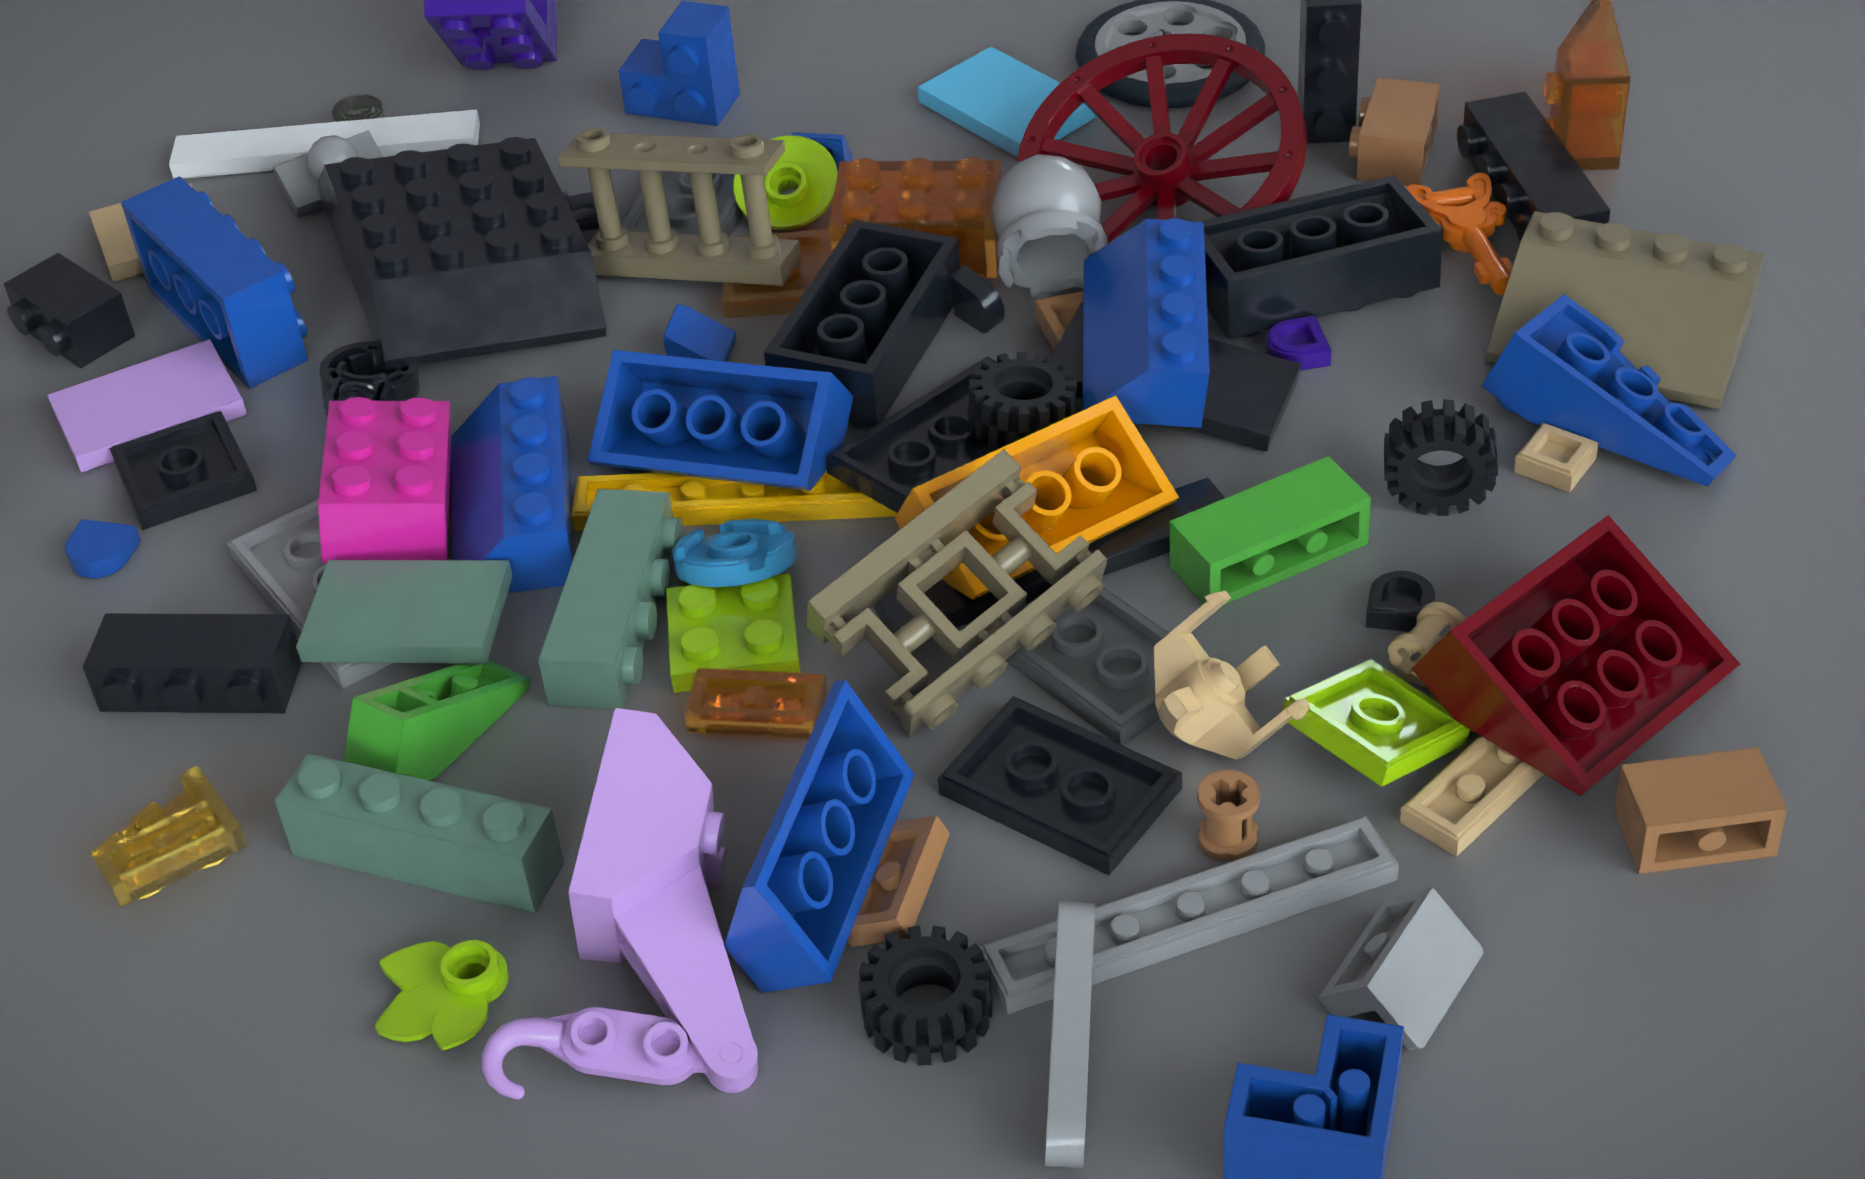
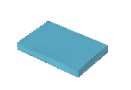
[917,46,1097,157]

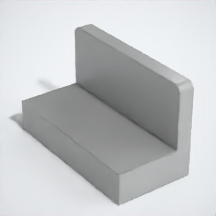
[1318,887,1483,1051]

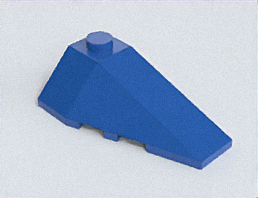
[1481,294,1737,487]

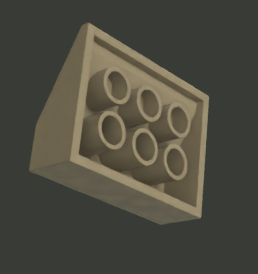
[1485,211,1765,409]

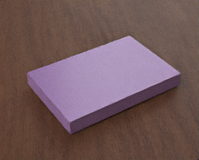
[47,339,247,473]

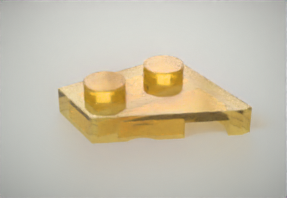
[91,765,248,907]

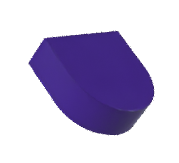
[1266,316,1332,371]

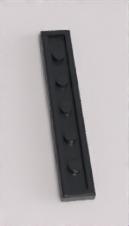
[874,477,1225,633]

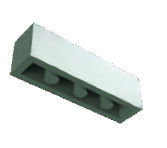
[538,489,683,710]
[275,753,564,914]

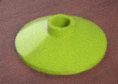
[733,135,839,230]

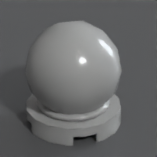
[991,154,1108,299]

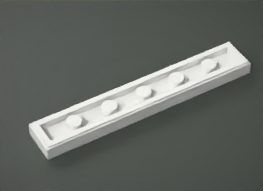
[169,109,480,179]

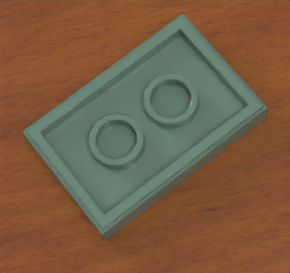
[296,560,513,664]

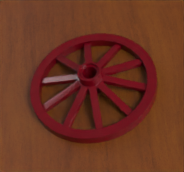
[1017,33,1307,244]

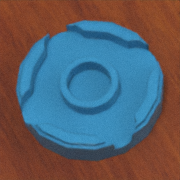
[672,519,798,587]

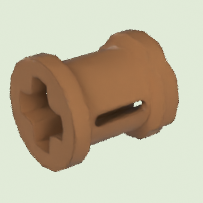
[1197,769,1260,861]

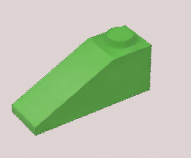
[343,660,531,781]

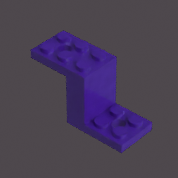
[424,0,557,70]

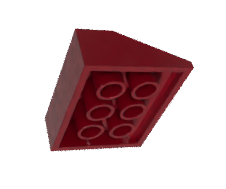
[1411,515,1741,796]

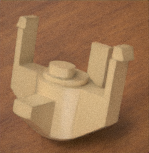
[1154,590,1310,760]

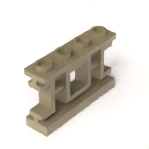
[807,449,1108,736]

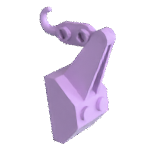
[481,708,758,1100]

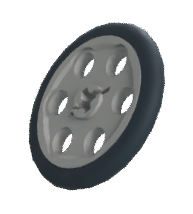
[1075,0,1265,108]

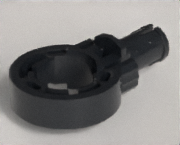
[319,341,420,416]

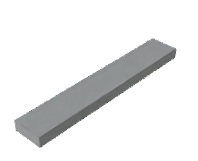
[980,816,1399,1015]

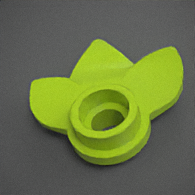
[375,940,509,1050]

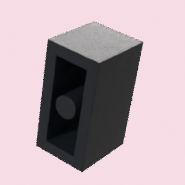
[3,253,135,368]

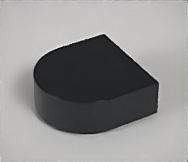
[949,266,1005,333]
[1366,571,1435,632]

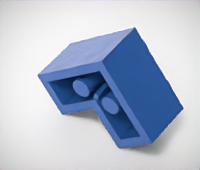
[618,1,740,126]
[1223,1014,1404,1179]

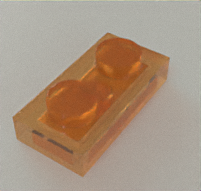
[684,668,827,739]

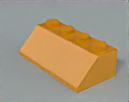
[894,395,1179,600]

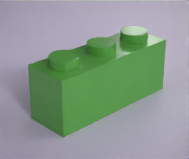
[1170,456,1371,605]

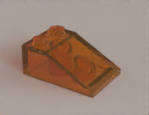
[1544,0,1631,170]

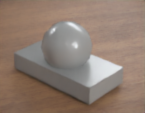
[273,130,383,217]

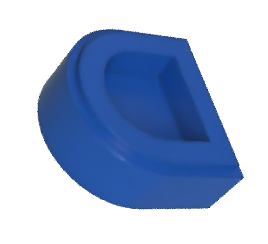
[65,519,141,578]

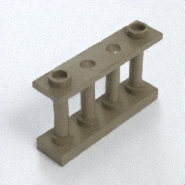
[558,128,802,286]

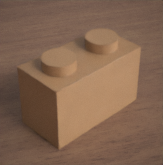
[1349,77,1440,186]
[1614,747,1787,874]

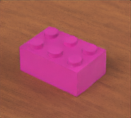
[318,397,451,564]

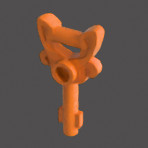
[1406,173,1513,295]

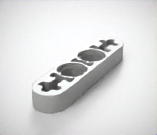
[1045,901,1095,1169]

